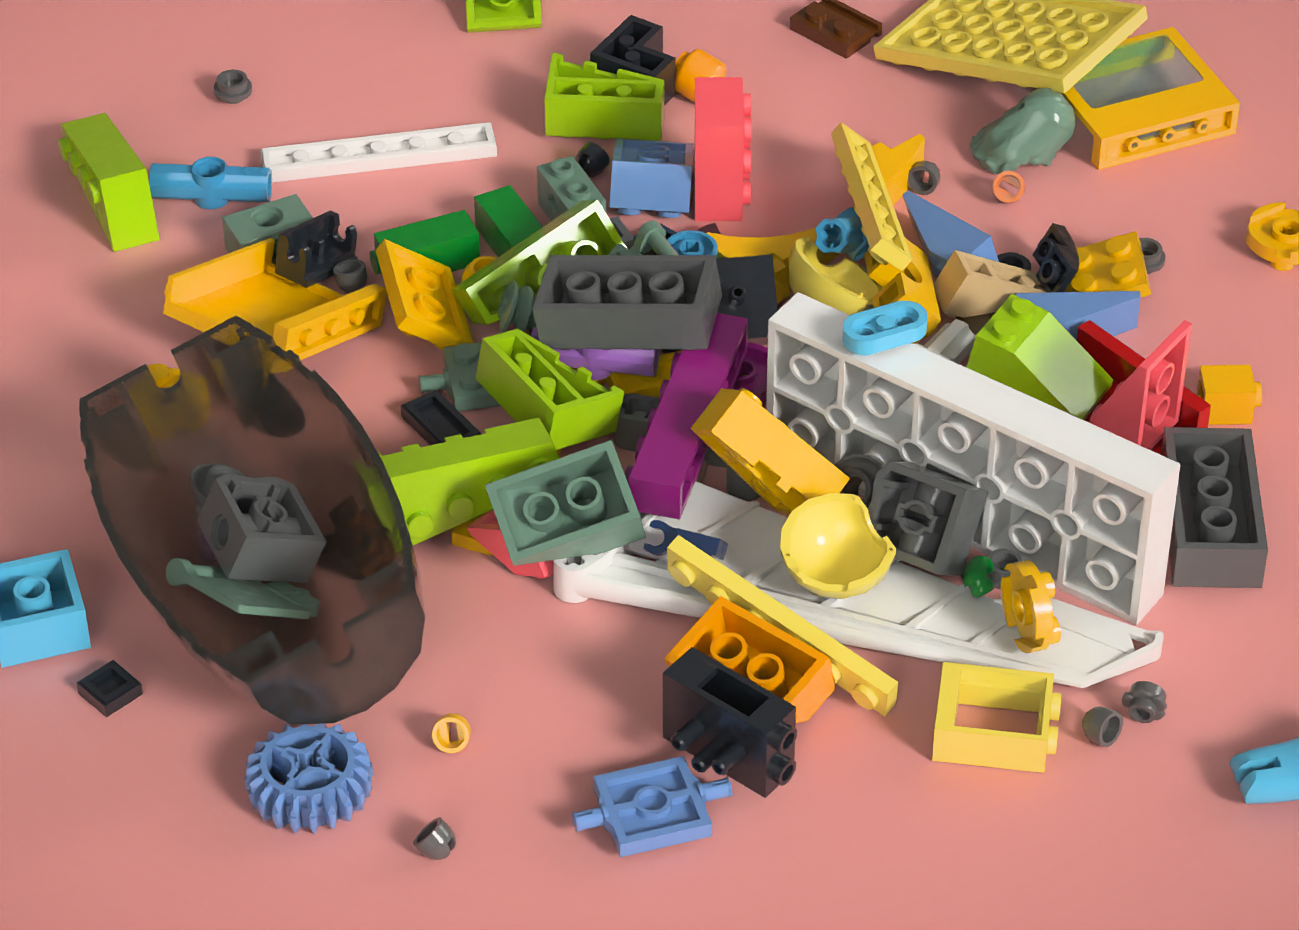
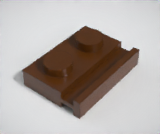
[790,0,882,59]

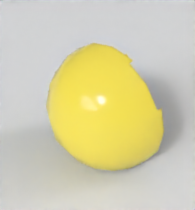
[788,236,882,315]
[780,493,896,599]

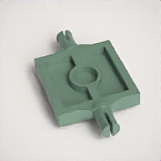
[419,342,501,411]

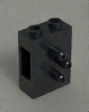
[662,254,778,353]
[663,647,797,798]

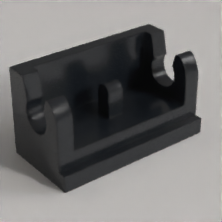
[275,210,358,288]

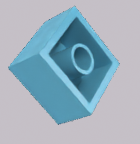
[0,549,91,668]

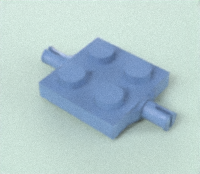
[572,756,733,857]

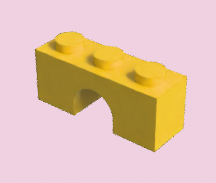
[864,238,941,344]

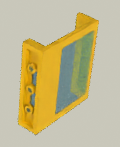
[1035,27,1240,170]

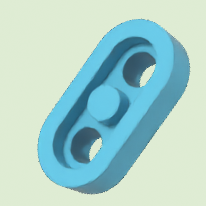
[842,301,928,356]

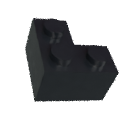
[590,15,676,106]

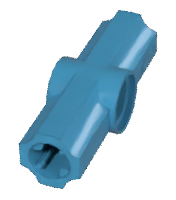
[149,156,272,210]
[815,207,869,261]

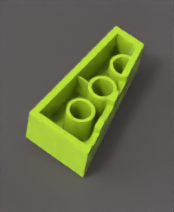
[58,112,160,252]
[364,417,559,548]

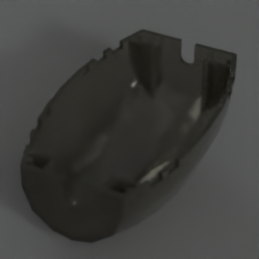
[79,316,425,725]

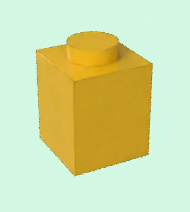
[1196,364,1262,425]

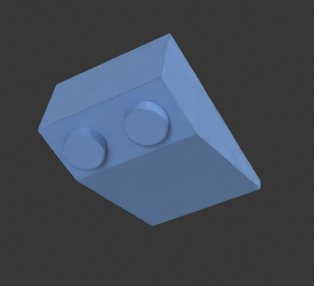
[609,138,694,218]

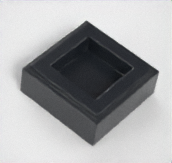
[77,660,143,718]

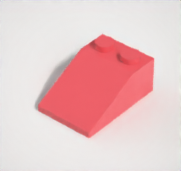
[1089,320,1192,450]

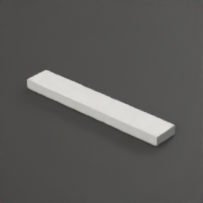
[260,122,497,182]

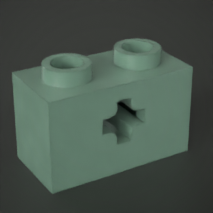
[537,156,606,221]

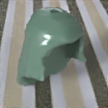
[969,88,1076,174]

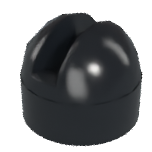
[575,142,610,177]

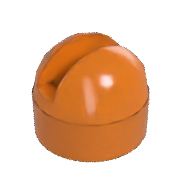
[993,171,1025,203]

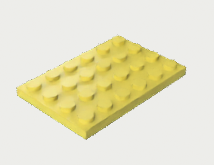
[873,0,1148,93]

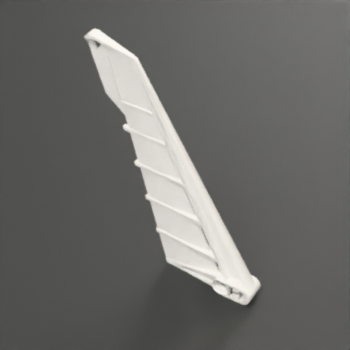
[553,481,1164,688]

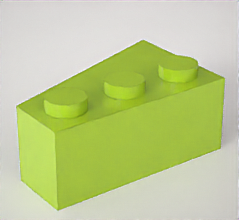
[545,52,664,141]

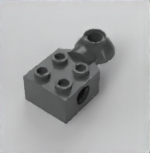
[834,453,989,576]
[190,463,326,583]

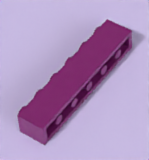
[624,313,748,520]

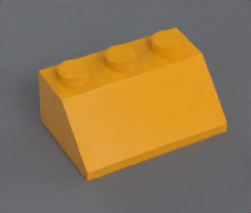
[664,596,835,723]

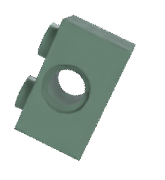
[222,194,313,265]

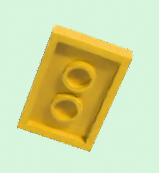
[375,239,473,350]

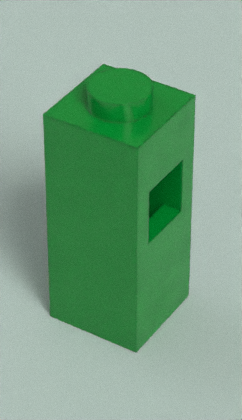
[474,185,543,257]
[370,210,480,275]

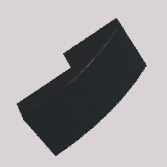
[1032,223,1079,293]

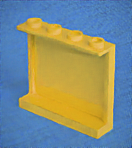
[163,238,387,368]

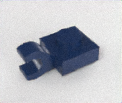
[643,520,728,561]

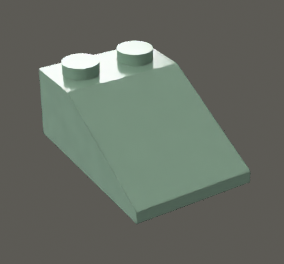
[485,440,646,566]

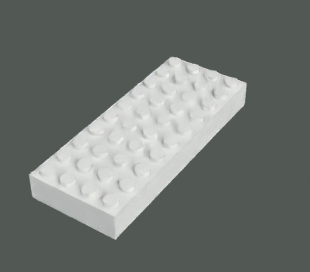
[766,292,1180,626]

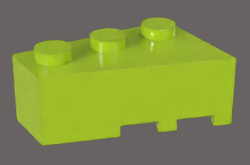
[475,329,625,450]

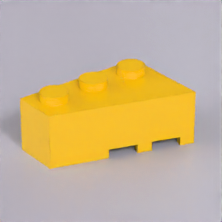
[690,388,850,514]

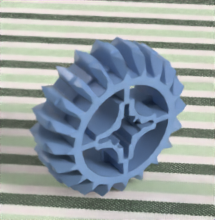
[245,719,373,834]

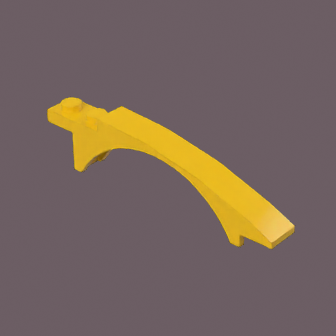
[706,134,925,287]

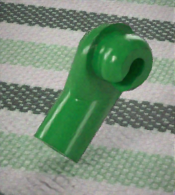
[961,555,994,598]

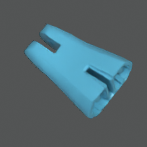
[1230,736,1299,804]

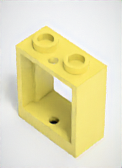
[932,662,1062,773]

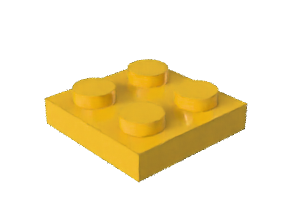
[1065,231,1152,297]

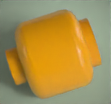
[675,49,727,103]

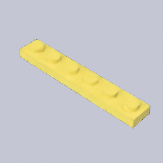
[831,122,913,271]
[667,535,898,717]

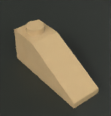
[933,250,1047,319]

